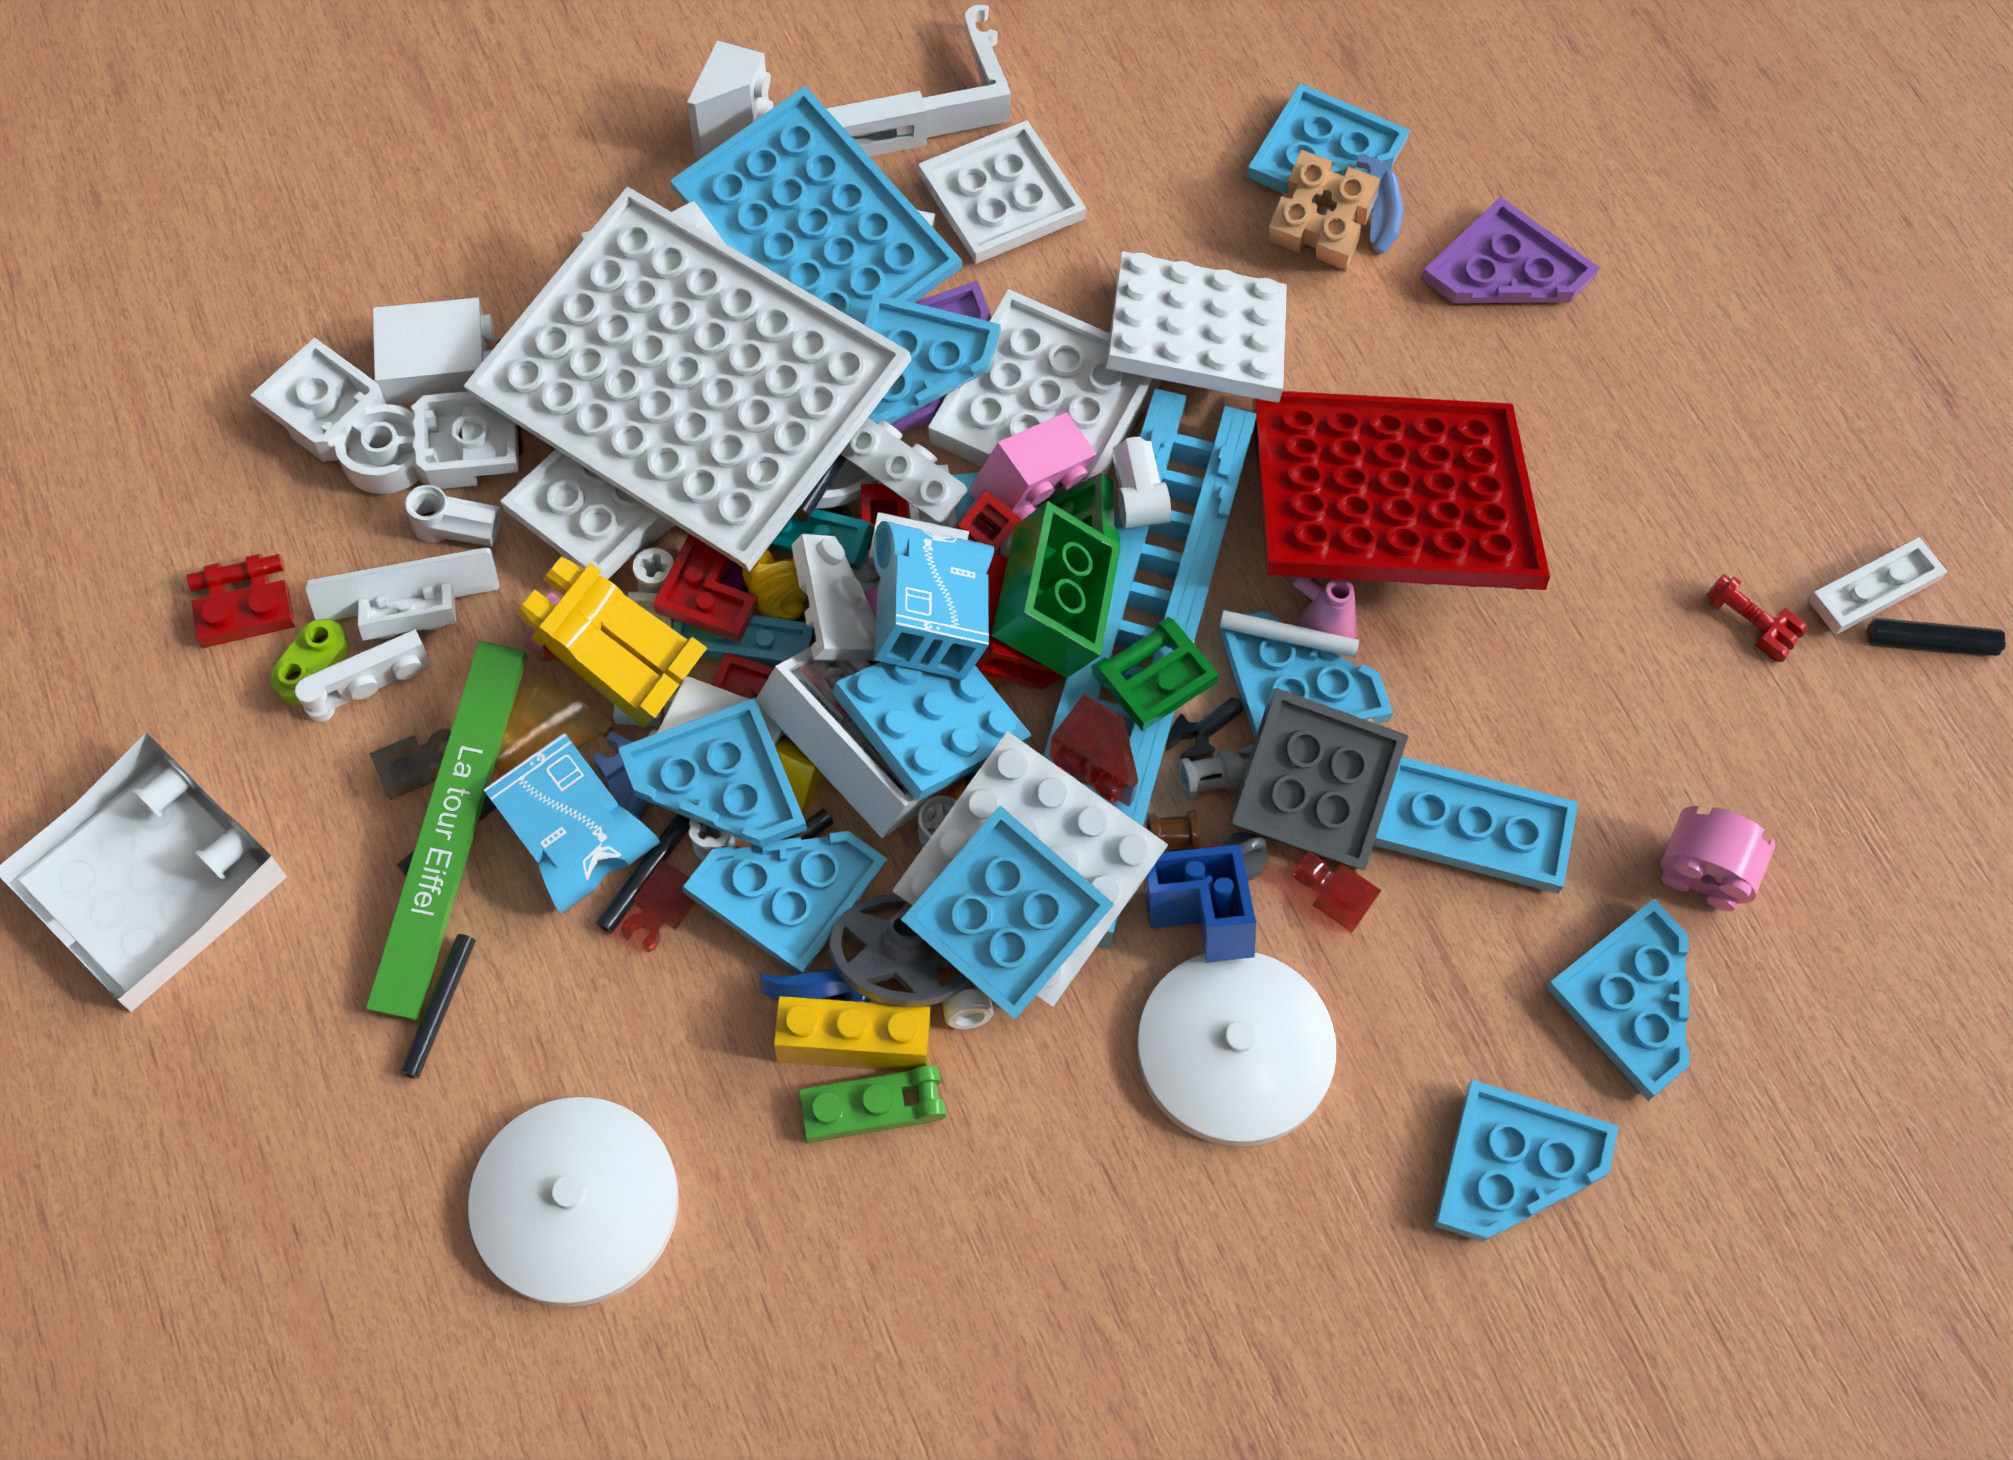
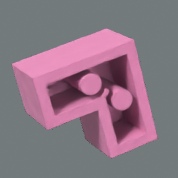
[968,412,1097,521]

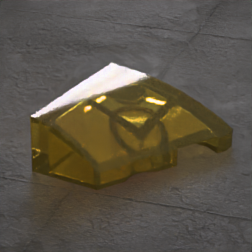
[494,674,614,774]

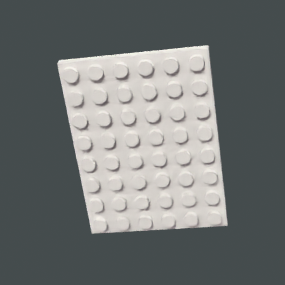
[463,186,912,572]

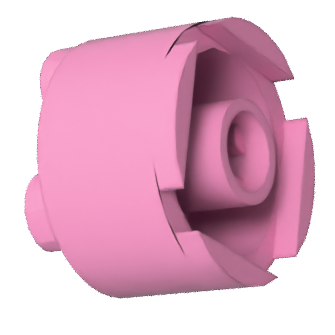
[1660,806,1775,911]

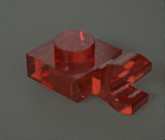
[1292,851,1381,932]

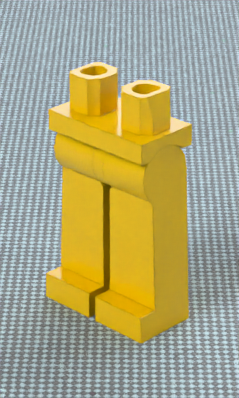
[516,556,707,728]

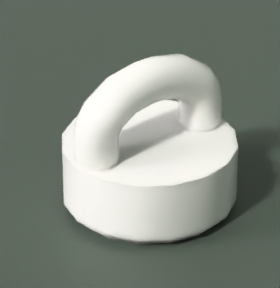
[942,981,994,1029]

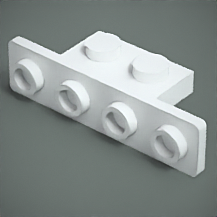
[840,418,967,524]
[305,547,500,641]

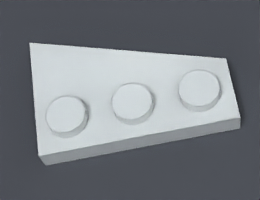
[791,534,876,661]

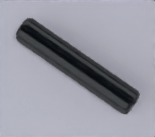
[1867,617,2006,656]

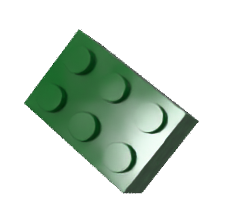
[991,501,1121,678]

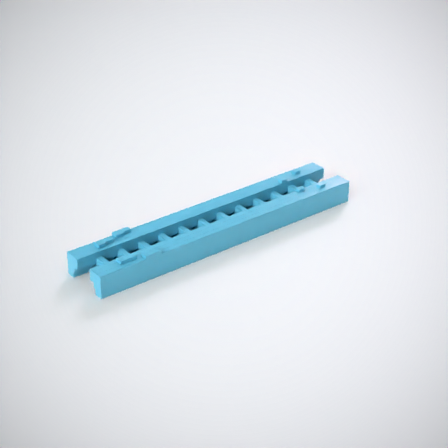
[1043,388,1257,949]

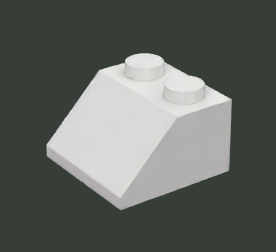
[687,40,773,159]

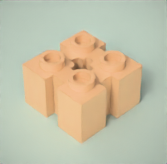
[1269,150,1380,270]

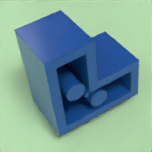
[1144,844,1256,963]

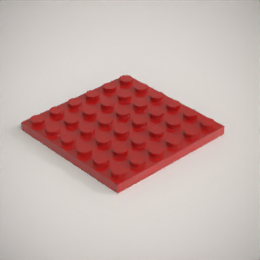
[1252,391,1550,590]

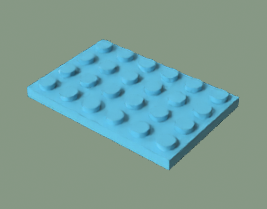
[670,86,962,325]

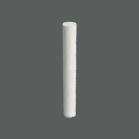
[1219,610,1359,658]

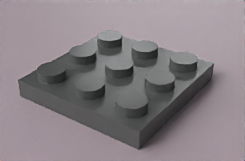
[1227,688,1409,871]

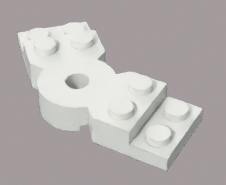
[250,337,519,494]

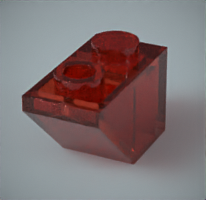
[1049,694,1139,807]

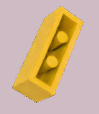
[774,996,930,1071]

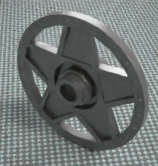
[830,894,970,1007]

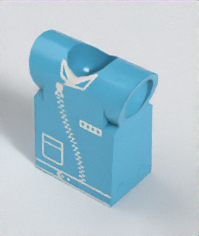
[873,521,994,679]
[483,733,660,914]

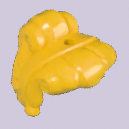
[742,550,808,620]

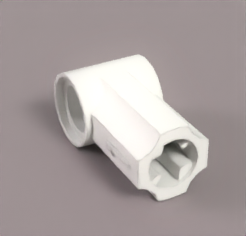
[1112,437,1171,528]
[405,485,502,547]

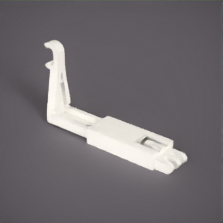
[826,5,1011,157]

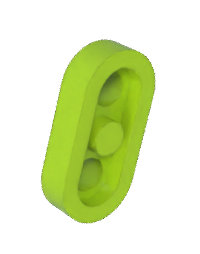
[270,619,349,705]

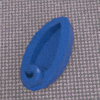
[759,969,872,1003]

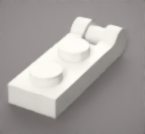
[295,629,432,722]

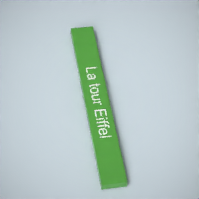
[366,641,528,1022]

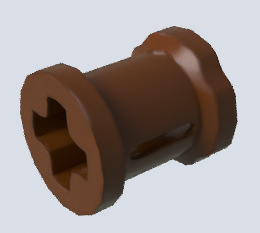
[1146,810,1200,851]

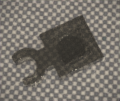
[369,729,451,800]

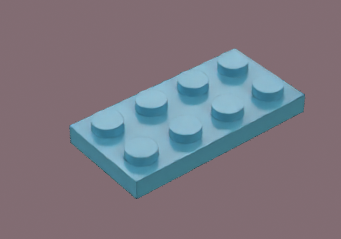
[1373,757,1578,894]

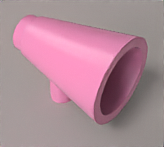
[1293,577,1357,656]

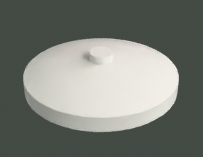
[1136,953,1336,1147]
[468,1097,679,1307]

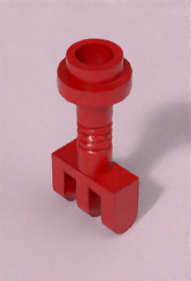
[1706,574,1808,662]

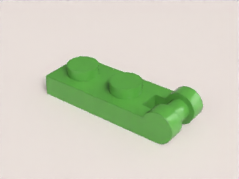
[799,1065,947,1143]

